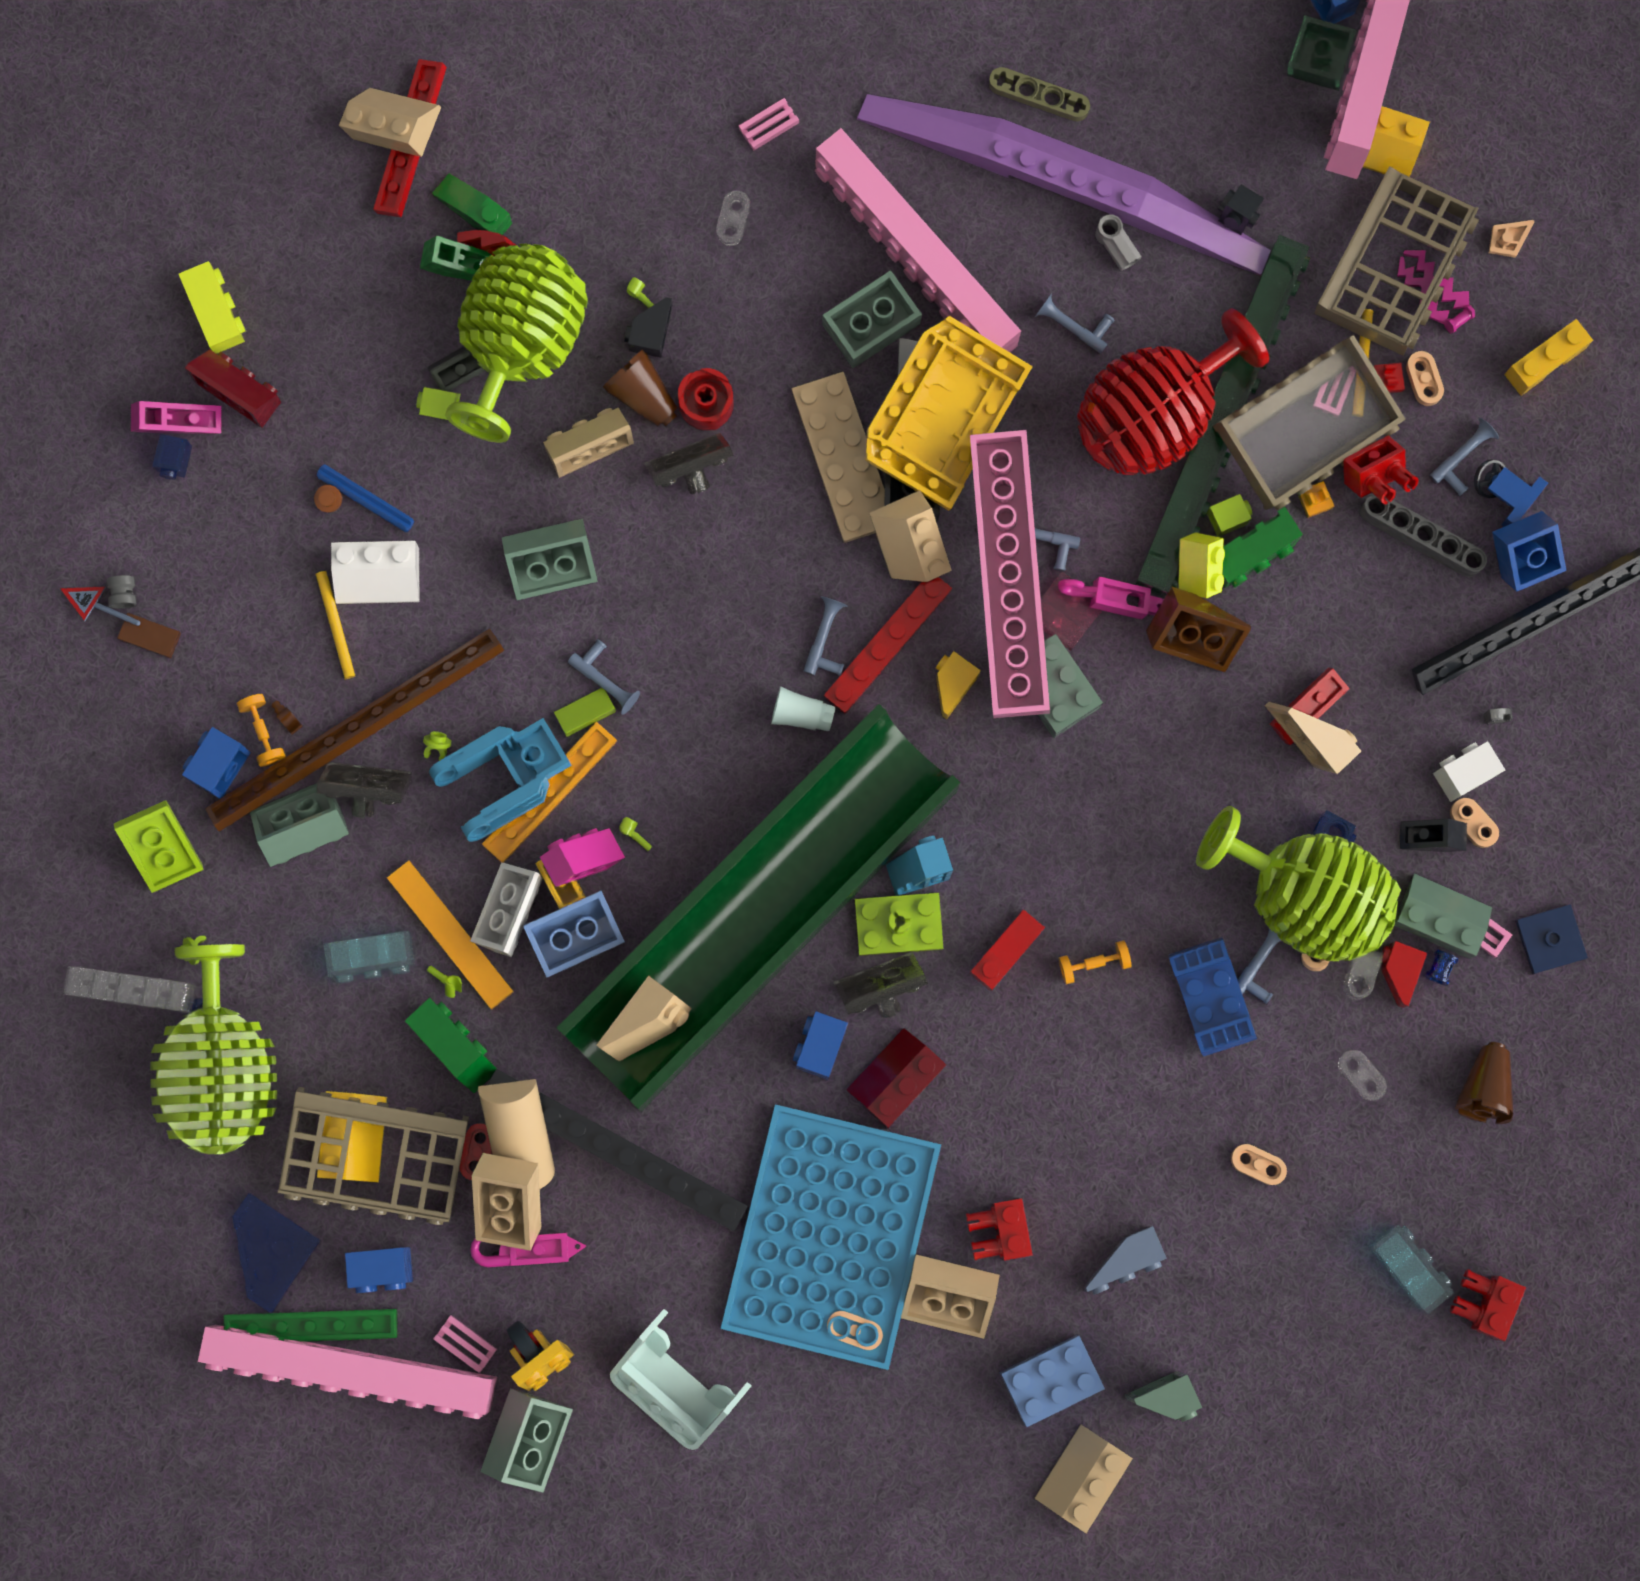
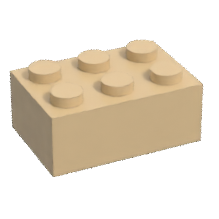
[472,1153,541,1251]

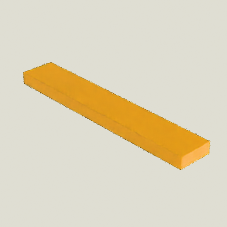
[482,721,617,863]
[387,861,514,1009]

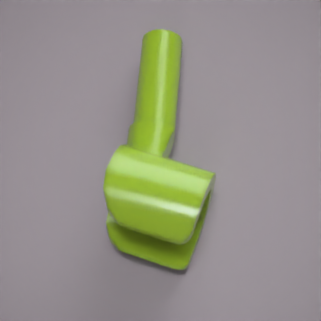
[627,277,654,308]
[619,817,652,851]
[427,966,462,998]

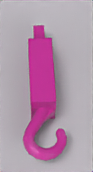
[1058,577,1164,620]

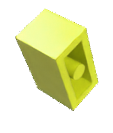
[1179,533,1225,598]

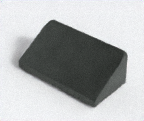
[427,347,485,391]

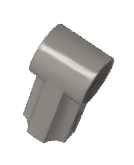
[1095,215,1141,271]

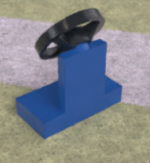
[1474,459,1548,527]

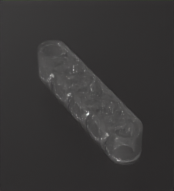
[62,966,196,1013]

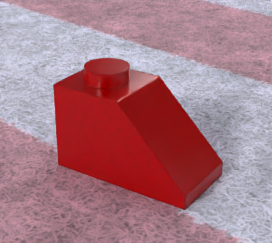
[1379,941,1427,1008]

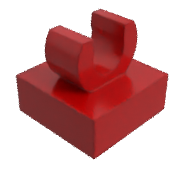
[1373,363,1405,393]

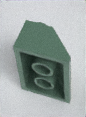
[502,519,598,600]
[250,779,349,867]
[1394,874,1492,959]
[1125,1371,1202,1422]
[480,1388,573,1492]

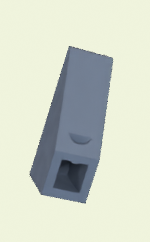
[1083,1226,1167,1295]

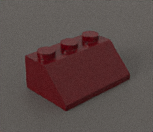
[185,349,281,428]
[846,1028,946,1129]

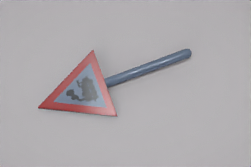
[60,587,140,626]

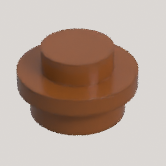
[314,485,342,513]

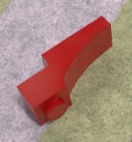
[969,910,1045,991]

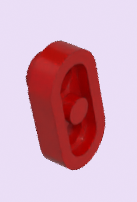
[460,1124,492,1180]

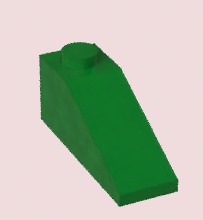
[432,173,512,235]
[420,235,491,281]

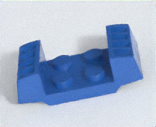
[1169,937,1257,1057]

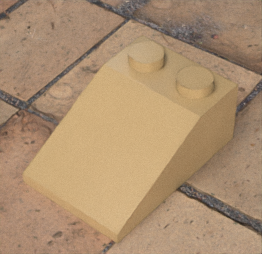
[1265,702,1361,774]
[596,976,692,1061]

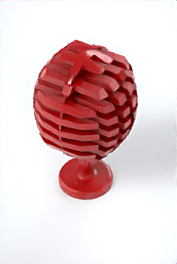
[1077,308,1269,475]

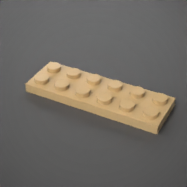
[792,372,885,543]

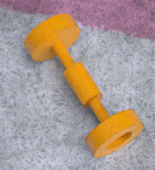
[236,694,286,767]
[1058,940,1132,984]

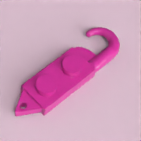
[470,1233,586,1268]

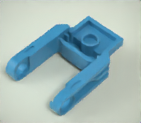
[429,718,572,842]

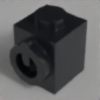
[1218,184,1264,235]

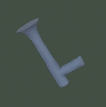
[1035,293,1115,354]
[1429,418,1499,496]
[1035,528,1080,571]
[803,596,848,676]
[568,639,640,715]
[1237,928,1281,1004]

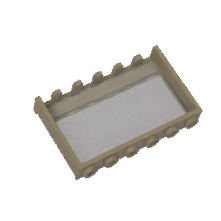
[1213,335,1405,510]

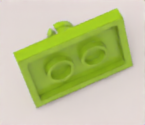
[114,800,204,893]
[855,893,944,956]

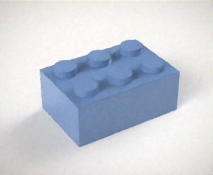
[999,1335,1105,1427]

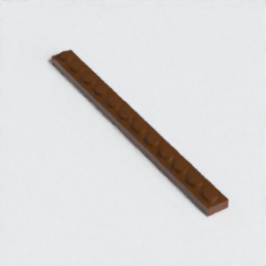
[205,628,505,832]

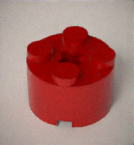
[678,368,734,430]

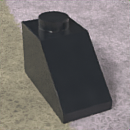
[624,297,673,358]
[1400,818,1467,852]

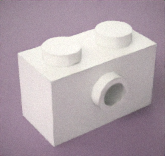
[1433,742,1505,802]

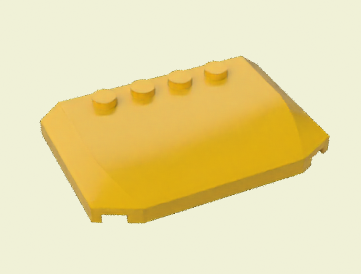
[865,316,1033,511]

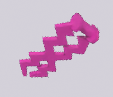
[1397,250,1475,334]

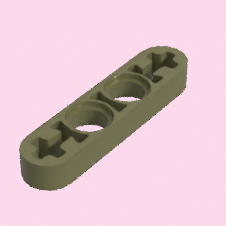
[989,67,1090,122]

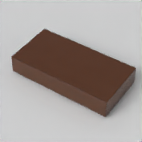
[117,613,181,659]

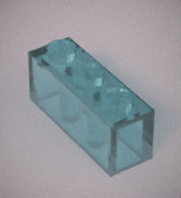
[324,931,416,983]
[1368,1225,1454,1314]

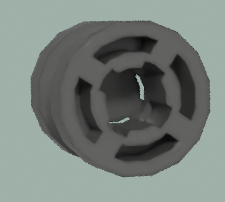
[106,575,137,609]

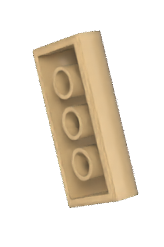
[478,1079,555,1189]

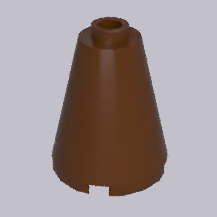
[603,350,677,427]
[1455,1042,1513,1124]

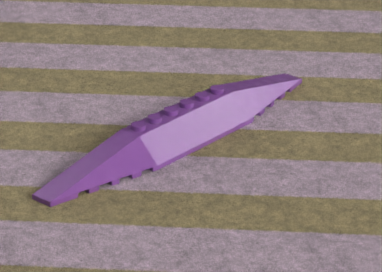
[857,94,1271,276]

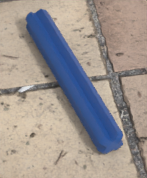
[317,464,414,532]

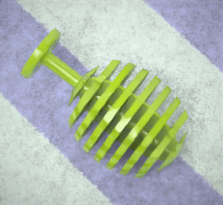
[445,244,588,443]
[1196,806,1401,961]
[150,944,277,1154]

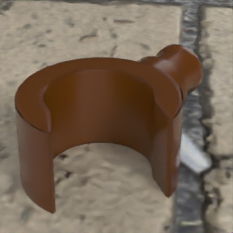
[271,701,303,735]

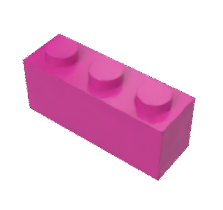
[540,828,625,887]

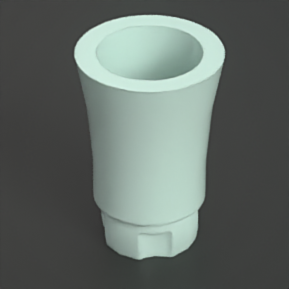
[771,686,835,731]

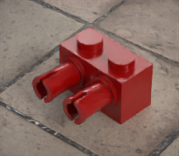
[1343,435,1419,504]
[966,1198,1033,1261]
[1450,1269,1526,1341]

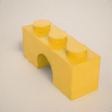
[1504,319,1593,396]

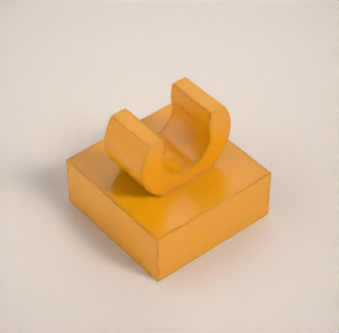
[1297,481,1334,518]

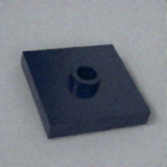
[1515,904,1588,974]

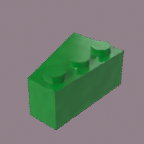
[1222,507,1303,589]
[405,998,497,1093]

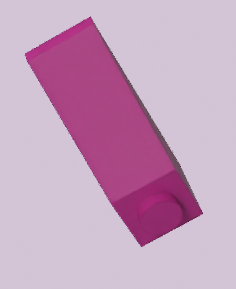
[131,401,221,434]

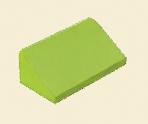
[554,688,616,737]

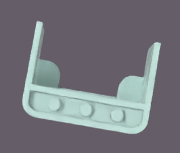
[610,1309,751,1450]

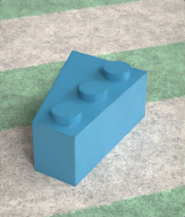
[886,836,953,896]

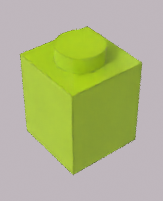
[416,387,461,420]
[1207,494,1253,537]

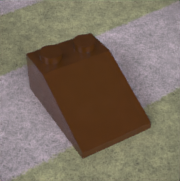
[1146,586,1251,672]

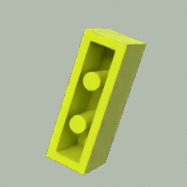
[179,261,246,354]

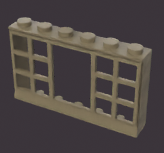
[1314,166,1479,356]
[278,1087,469,1225]

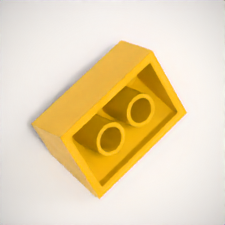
[1363,106,1430,177]
[317,1091,387,1183]

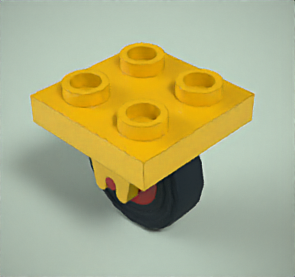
[507,1321,574,1391]

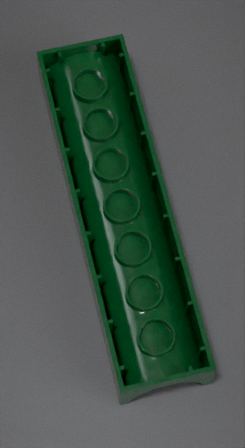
[557,704,961,1112]

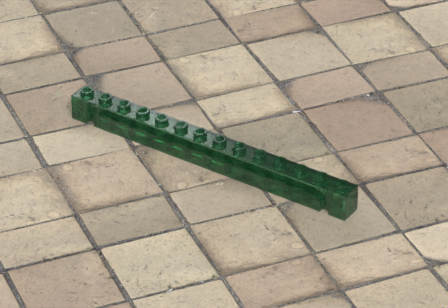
[1135,235,1311,598]

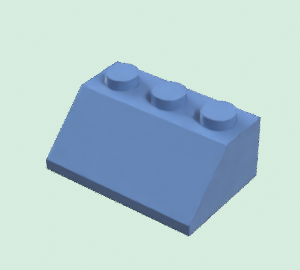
[523,890,625,977]

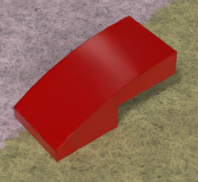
[457,230,516,257]

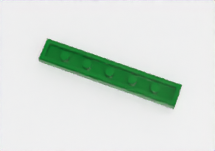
[224,1309,398,1341]

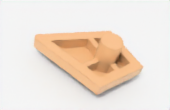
[1489,220,1534,258]

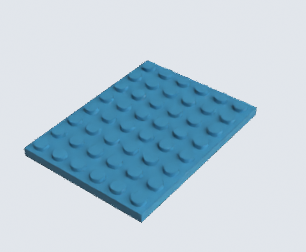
[721,1104,941,1370]

